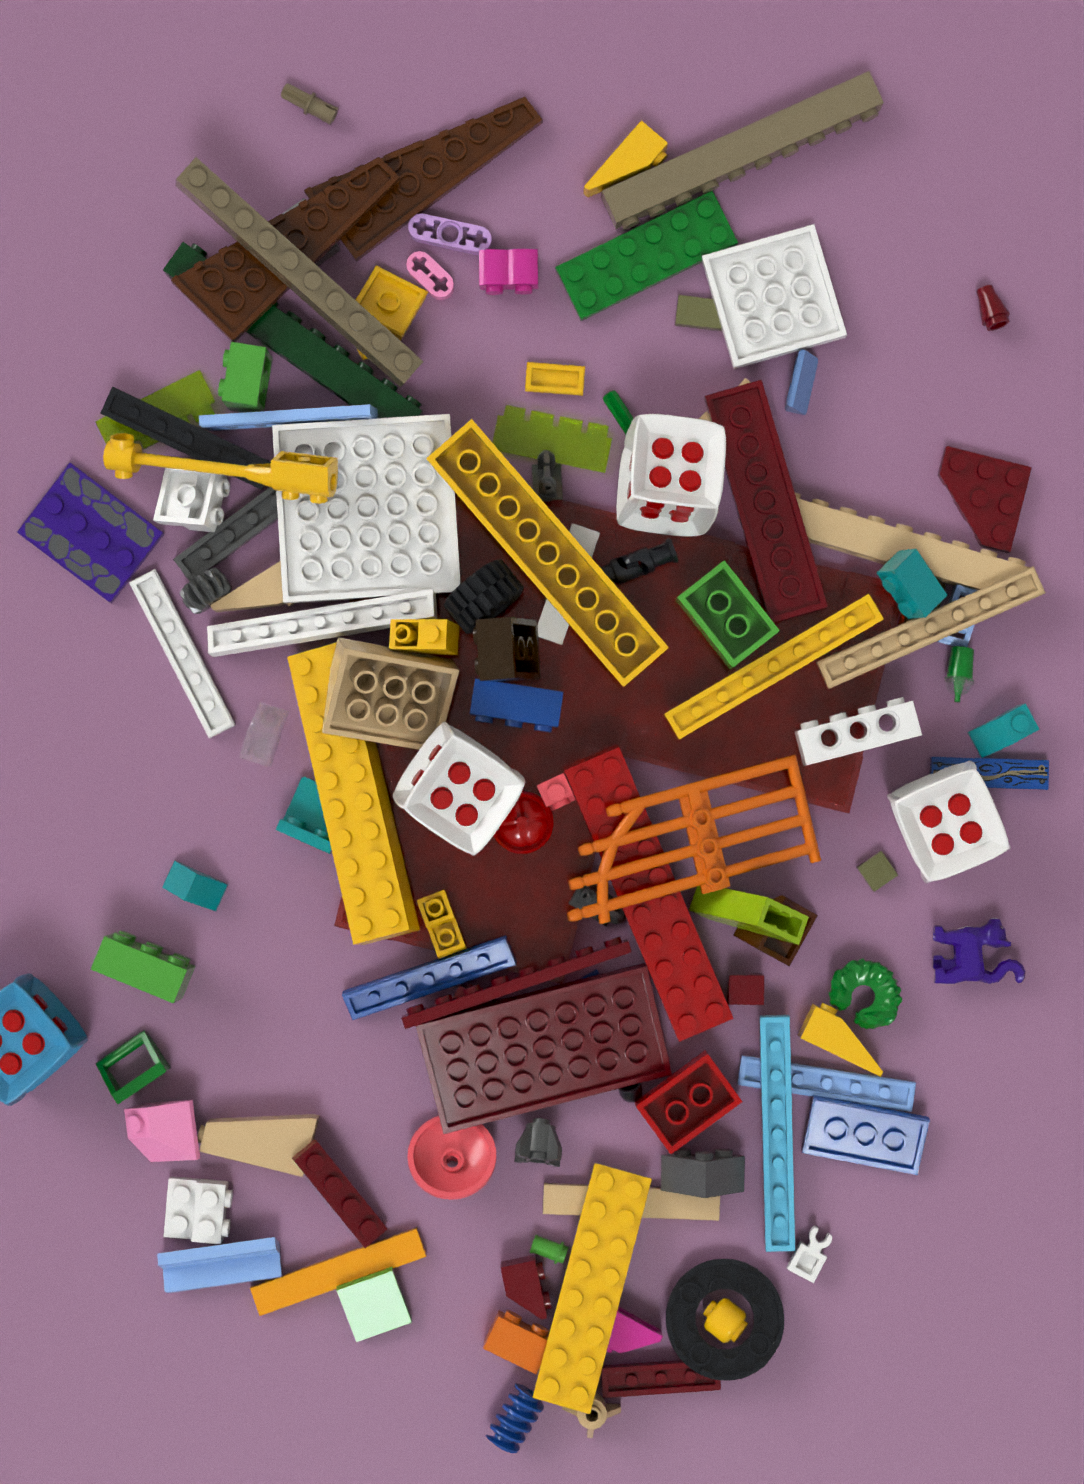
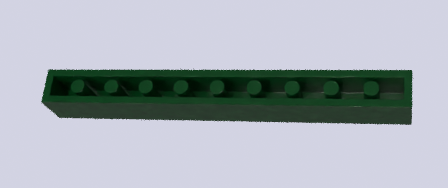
[163,242,424,418]

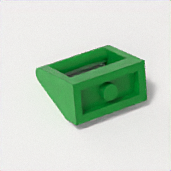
[96,1030,171,1104]

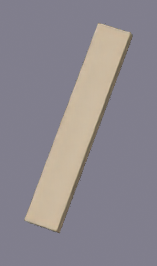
[543,1183,720,1221]

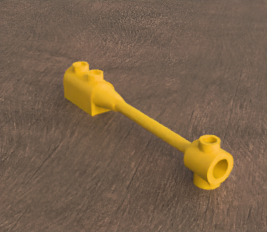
[103,433,338,504]

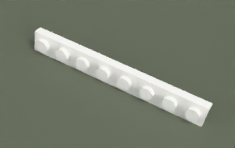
[207,589,438,657]

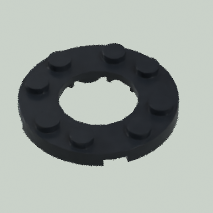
[665,1259,784,1381]

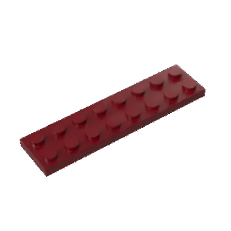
[704,379,828,623]

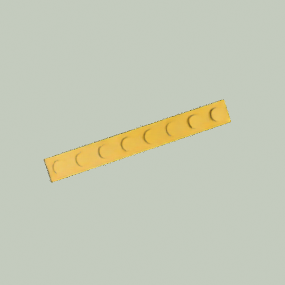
[664,594,884,740]

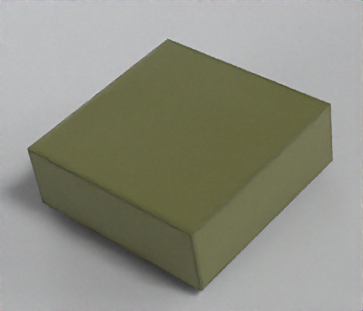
[856,851,898,892]

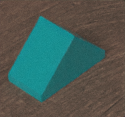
[162,861,228,911]

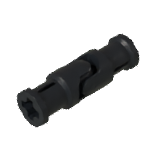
[600,538,679,585]

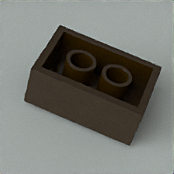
[473,617,541,682]

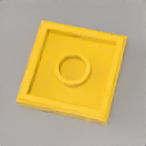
[356,265,428,341]

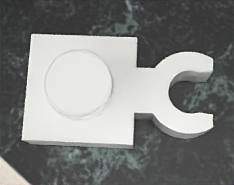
[786,1225,832,1283]

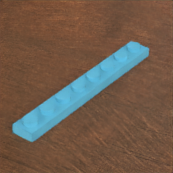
[759,1015,795,1252]

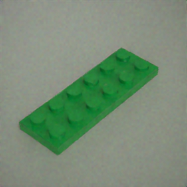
[555,190,738,321]

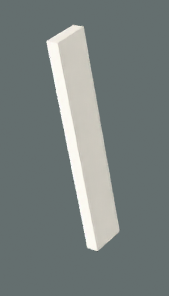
[129,569,236,738]

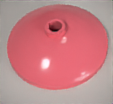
[407,1116,496,1200]

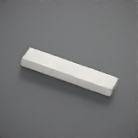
[538,523,600,645]

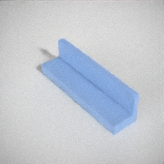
[157,1237,282,1293]

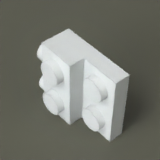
[153,468,230,532]
[164,1176,233,1244]

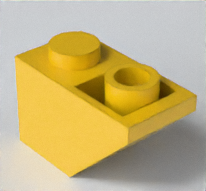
[389,619,459,655]

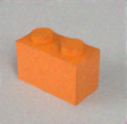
[483,1310,549,1374]

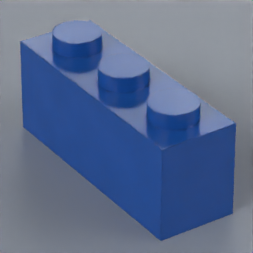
[470,678,564,733]

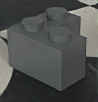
[661,1148,745,1198]

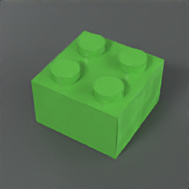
[218,342,273,412]

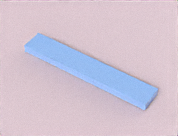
[199,404,378,431]
[737,1055,916,1112]

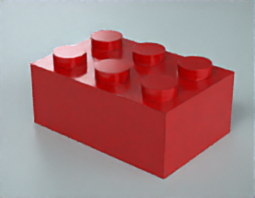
[634,1050,743,1154]

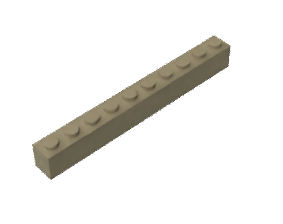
[601,71,884,230]
[175,157,424,387]

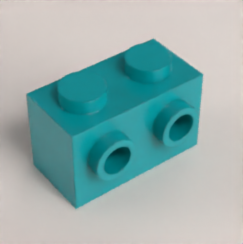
[876,549,947,619]

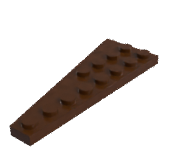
[304,97,543,262]
[171,157,400,342]

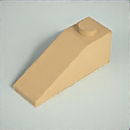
[210,561,295,613]

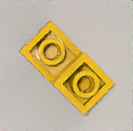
[417,890,467,959]

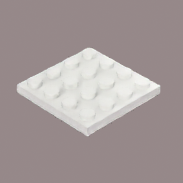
[701,224,847,369]

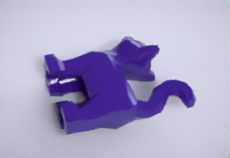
[933,918,1025,984]

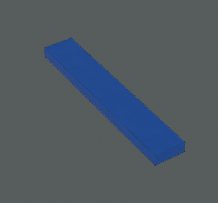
[342,936,517,1020]

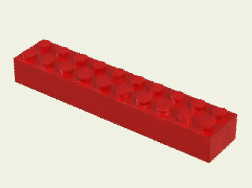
[562,744,734,1042]

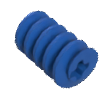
[485,1383,544,1453]

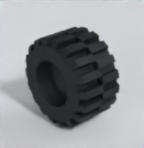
[444,559,524,634]

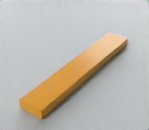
[250,1227,427,1316]

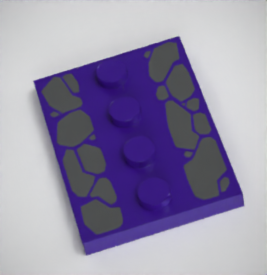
[17,463,164,603]

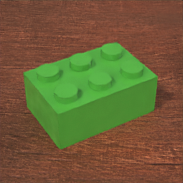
[676,560,780,669]
[90,930,196,1004]

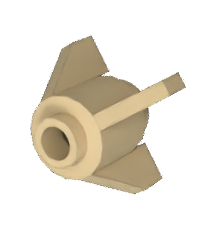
[562,1393,621,1438]

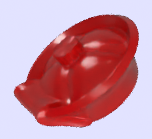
[494,791,554,854]

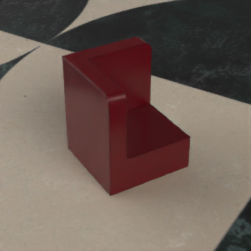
[727,973,764,1005]

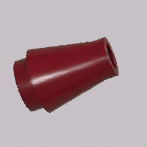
[976,285,1010,331]

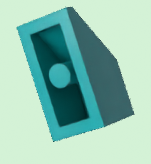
[967,703,1040,758]

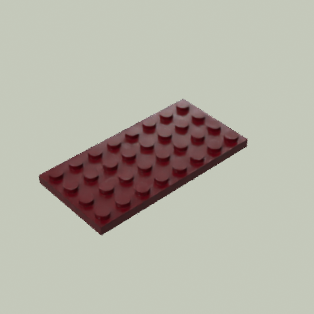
[416,963,672,1134]

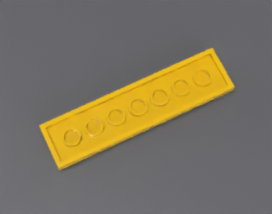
[532,1163,652,1414]

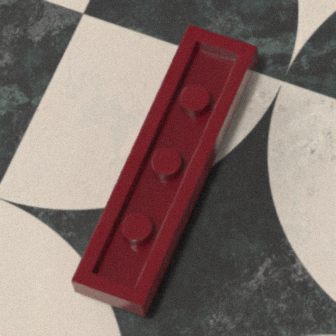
[292,1139,388,1248]
[601,1360,721,1398]

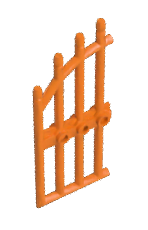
[567,754,821,924]

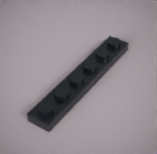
[100,387,271,490]

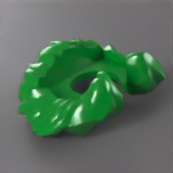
[829,958,902,1029]

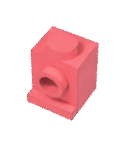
[537,773,576,811]

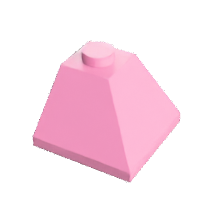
[124,1100,200,1162]

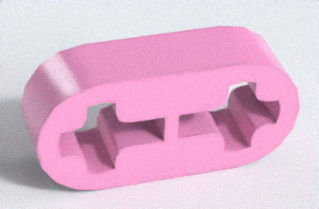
[406,251,454,300]

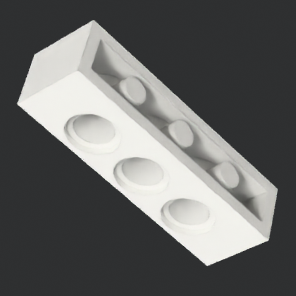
[794,697,922,766]

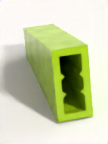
[689,886,809,945]

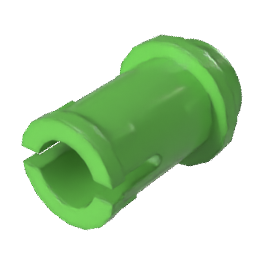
[530,1235,569,1265]

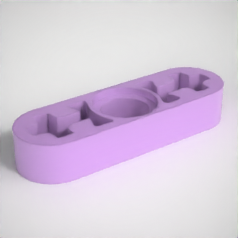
[408,213,492,255]

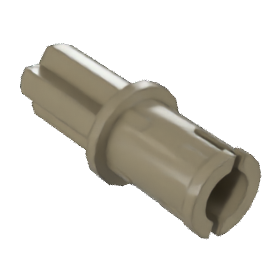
[281,83,339,125]

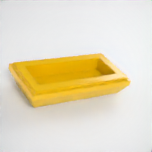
[525,362,585,396]

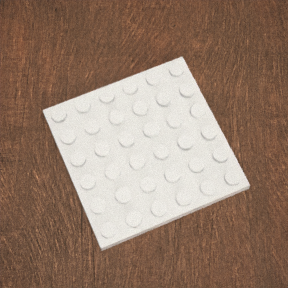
[272,414,461,603]

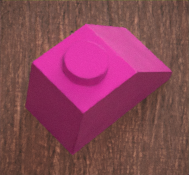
[607,1307,663,1353]

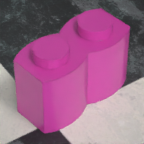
[479,249,538,295]

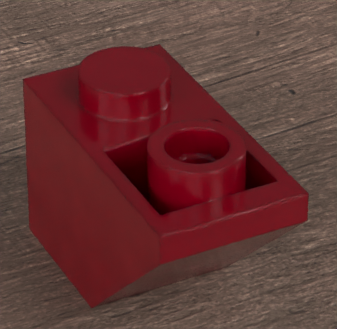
[500,1255,552,1320]

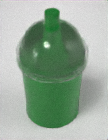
[944,646,974,703]

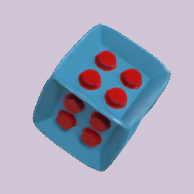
[0,973,88,1106]

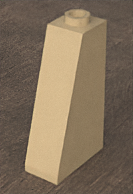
[197,1114,320,1177]

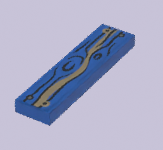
[930,757,1049,790]

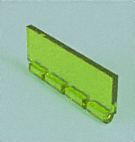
[95,370,216,449]
[492,405,612,473]

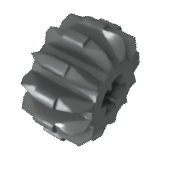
[180,568,232,614]

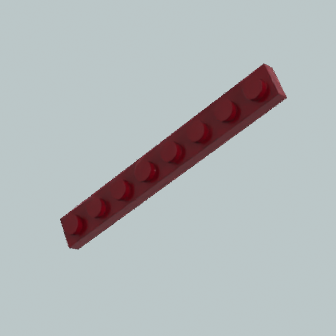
[401,936,632,1029]

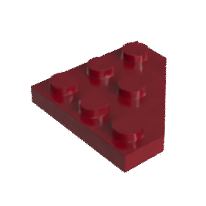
[938,446,1032,553]

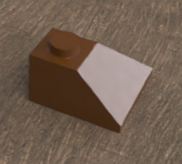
[733,895,818,967]

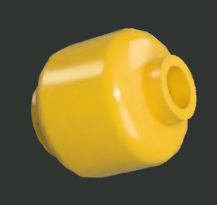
[703,1298,748,1343]

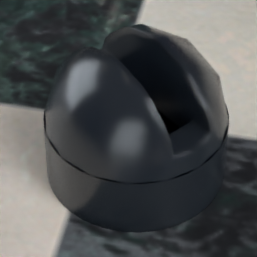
[619,1083,643,1103]

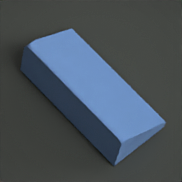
[785,349,818,415]

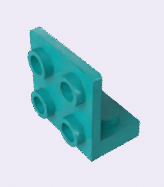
[275,777,332,854]

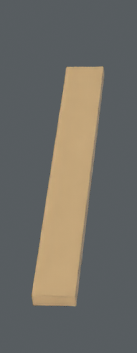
[816,566,1045,689]

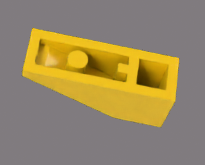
[583,120,668,197]
[798,1002,883,1077]

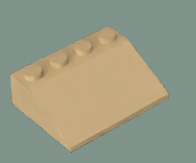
[322,637,459,750]

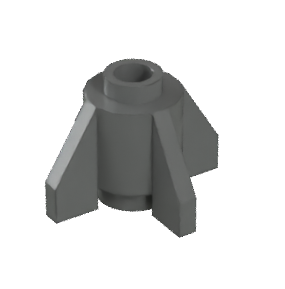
[514,1118,562,1167]

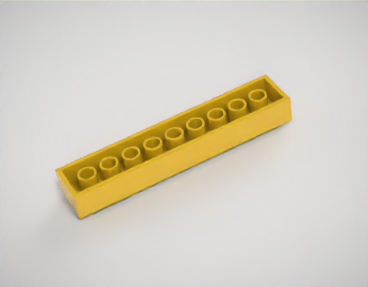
[426,419,669,687]
[287,642,420,945]

